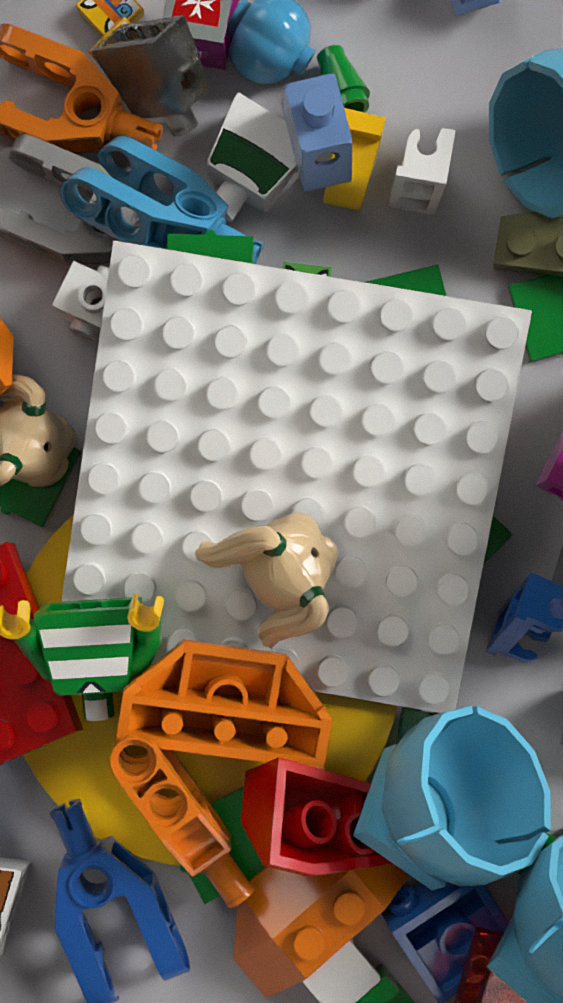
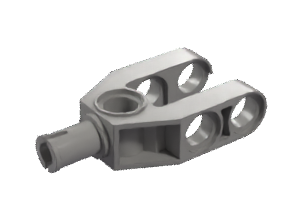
[0,133,141,265]

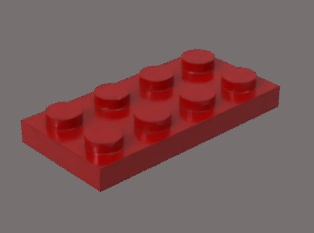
[0,542,84,765]

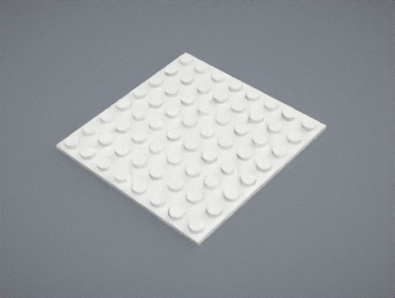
[61,240,532,713]

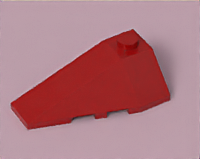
[241,757,393,877]

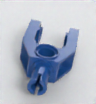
[50,799,190,1003]

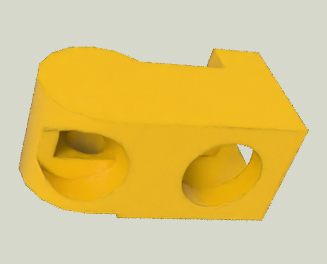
[323,108,386,212]

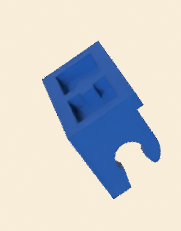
[486,572,563,663]

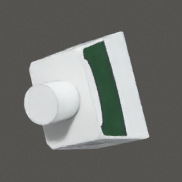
[206,92,300,222]

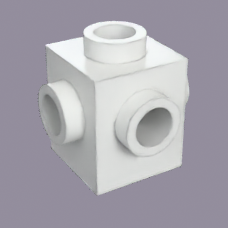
[52,261,109,341]

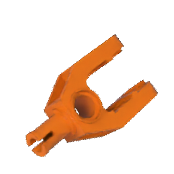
[0,23,163,154]
[110,733,255,909]

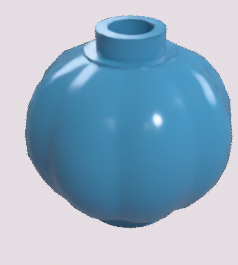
[226,0,316,85]

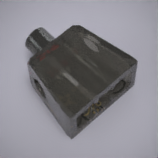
[91,15,209,137]

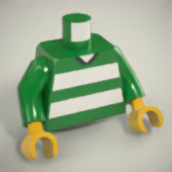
[0,593,164,721]

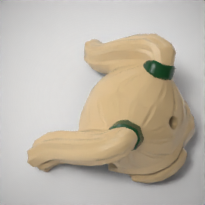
[0,374,77,487]
[195,512,338,649]

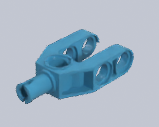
[61,136,264,264]

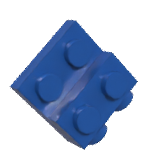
[381,882,509,1003]

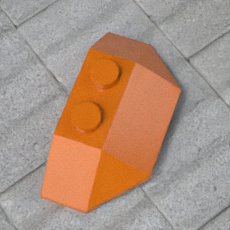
[115,639,333,770]
[233,864,410,998]

